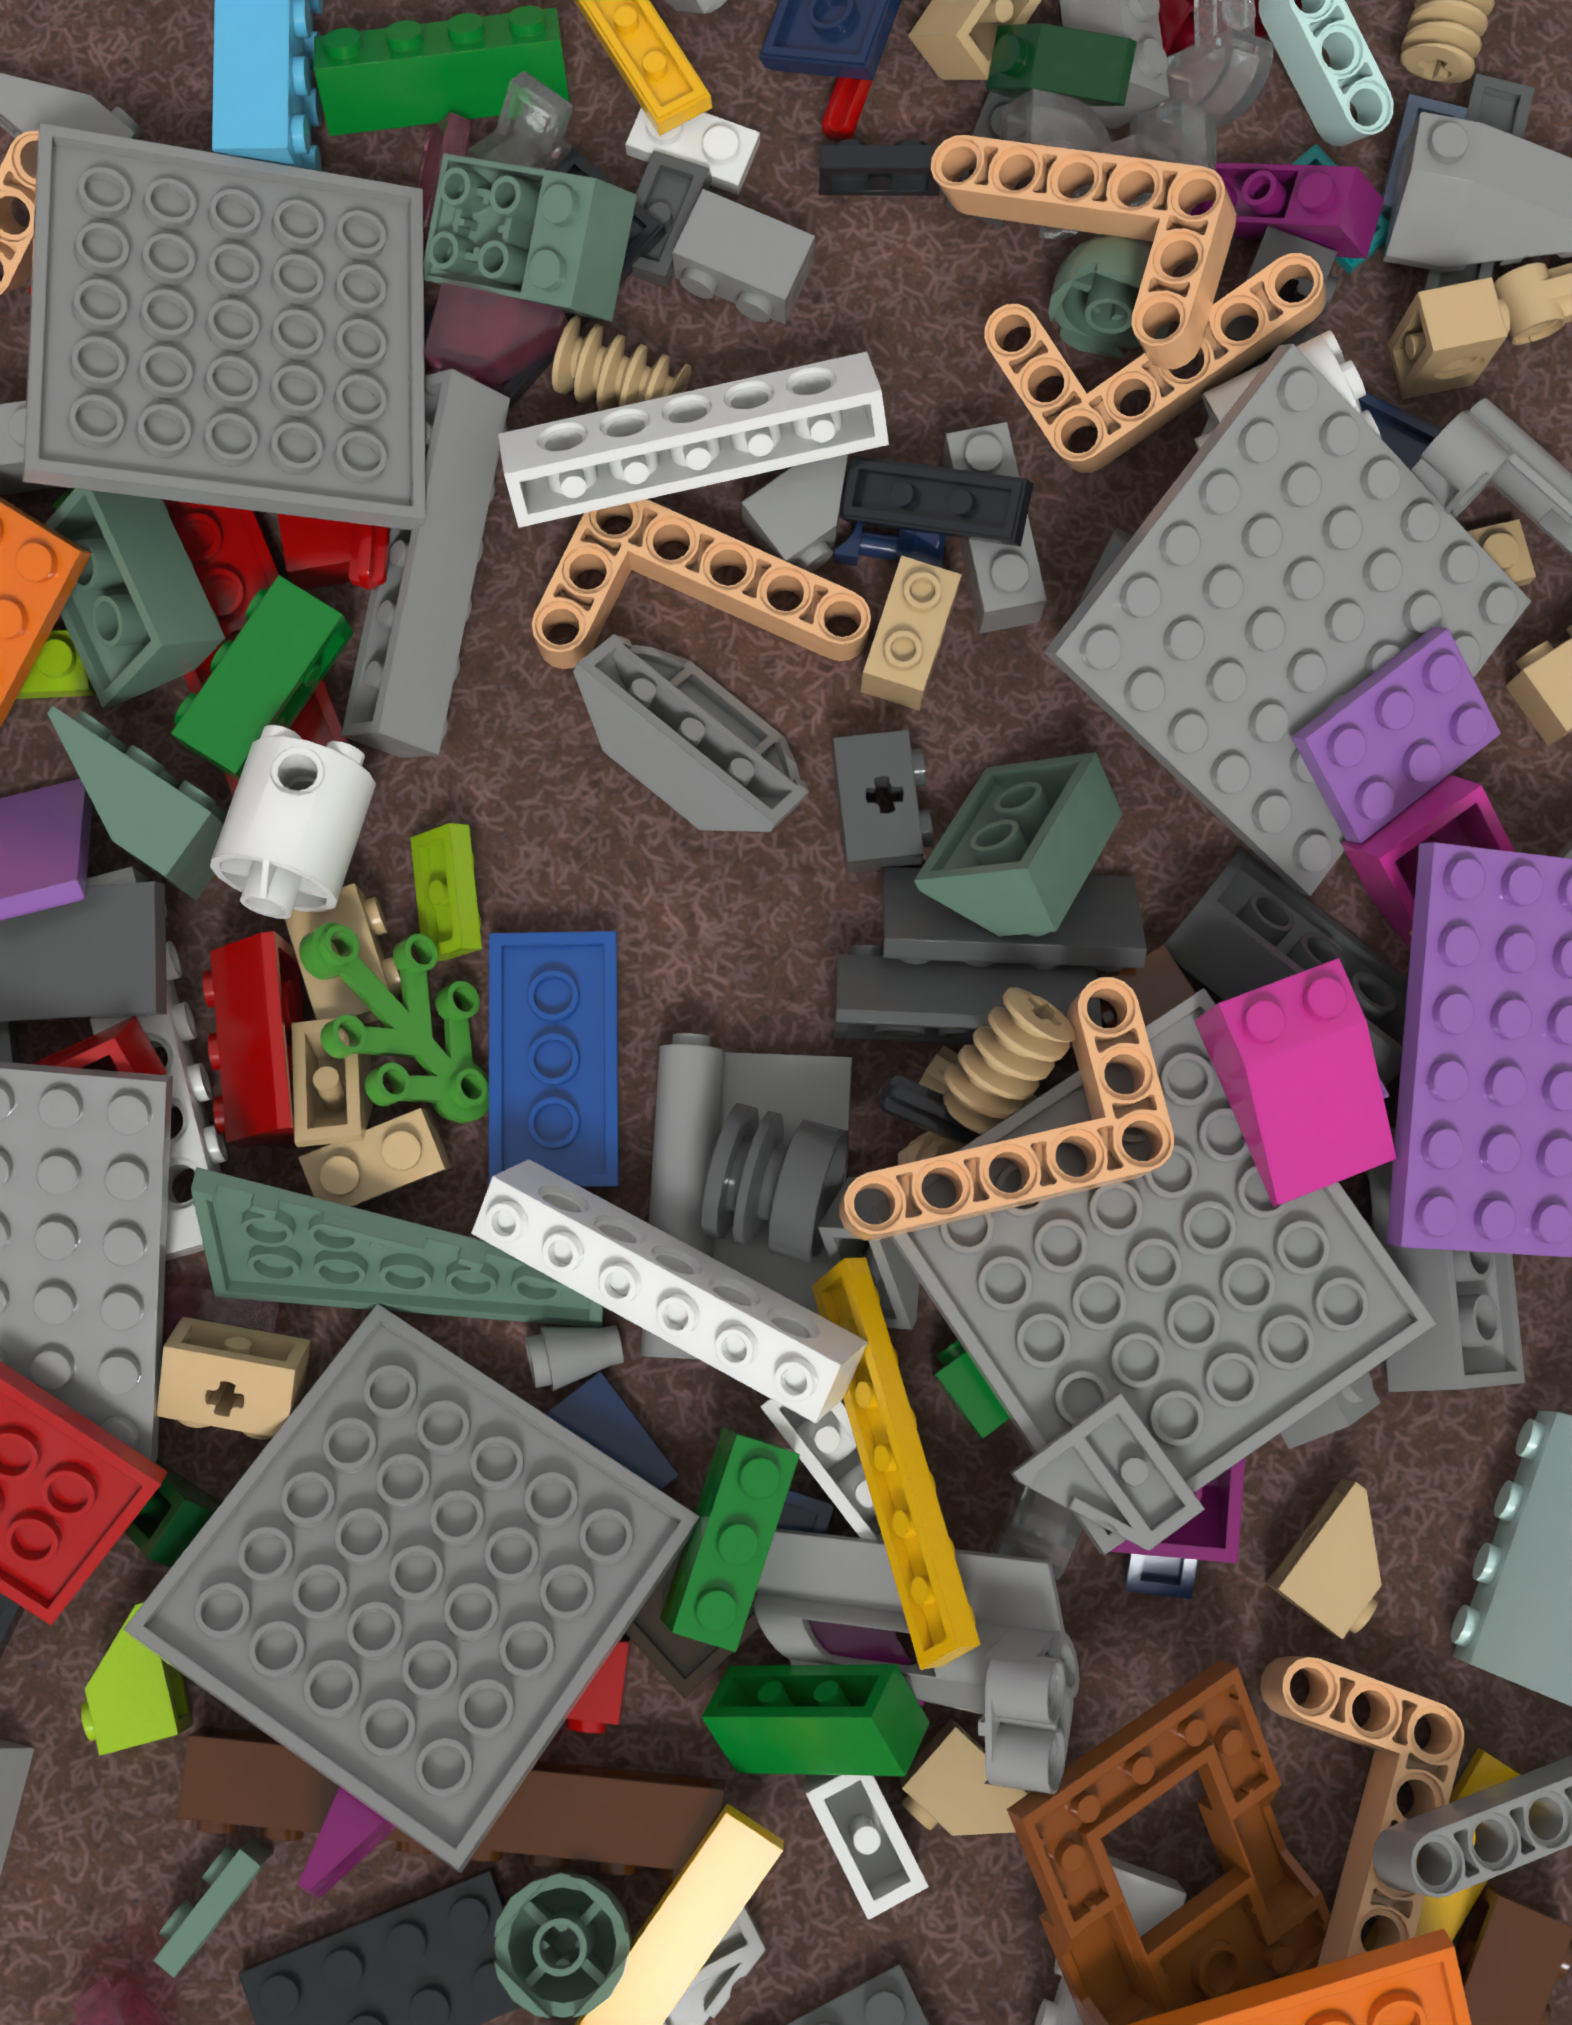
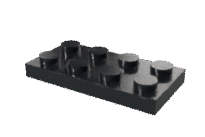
[238,1867,521,2025]

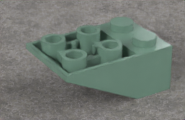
[423,153,637,322]
[47,706,227,900]

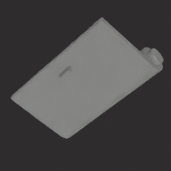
[640,1033,853,1360]

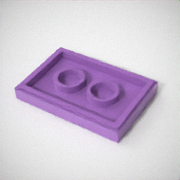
[0,779,93,921]

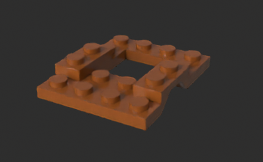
[1007,1659,1331,2025]

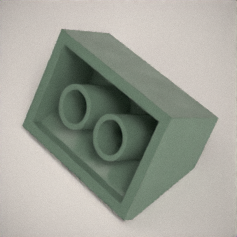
[45,489,226,708]
[914,752,1123,937]

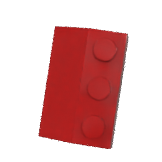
[203,931,305,1148]

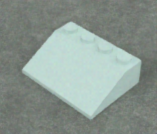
[1451,1410,1572,1707]

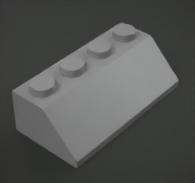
[1365,1128,1525,1392]

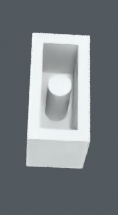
[801,1775,929,1920]

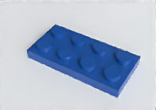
[489,931,620,1188]

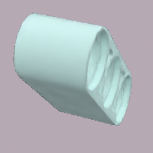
[1258,0,1394,146]

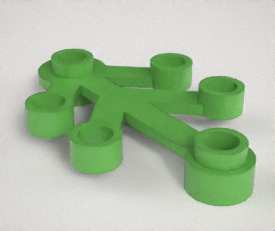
[299,922,489,1123]

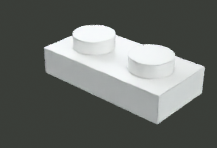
[625,108,760,195]

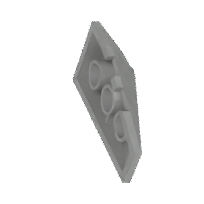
[1383,112,1572,272]

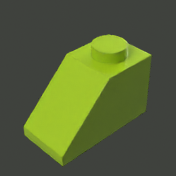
[81,1601,193,1756]

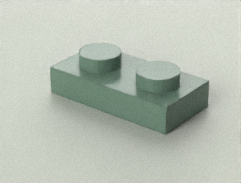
[153,1836,274,1978]

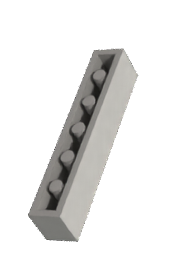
[341,369,510,758]

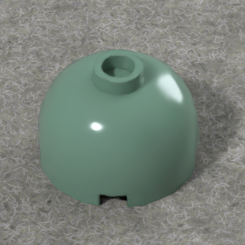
[1048,235,1171,359]
[494,1871,632,2018]

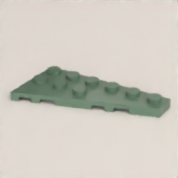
[191,1167,604,1327]

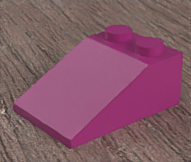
[1341,774,1515,950]
[1194,958,1397,1207]

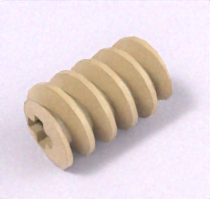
[1400,0,1495,84]
[552,315,692,411]
[943,987,1076,1134]

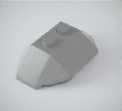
[573,634,809,832]

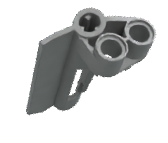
[1411,398,1572,556]
[754,1528,1080,1794]

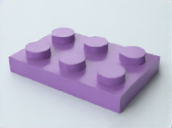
[1291,627,1501,844]

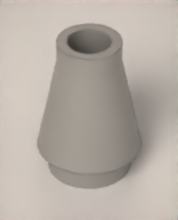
[525,1325,624,1391]

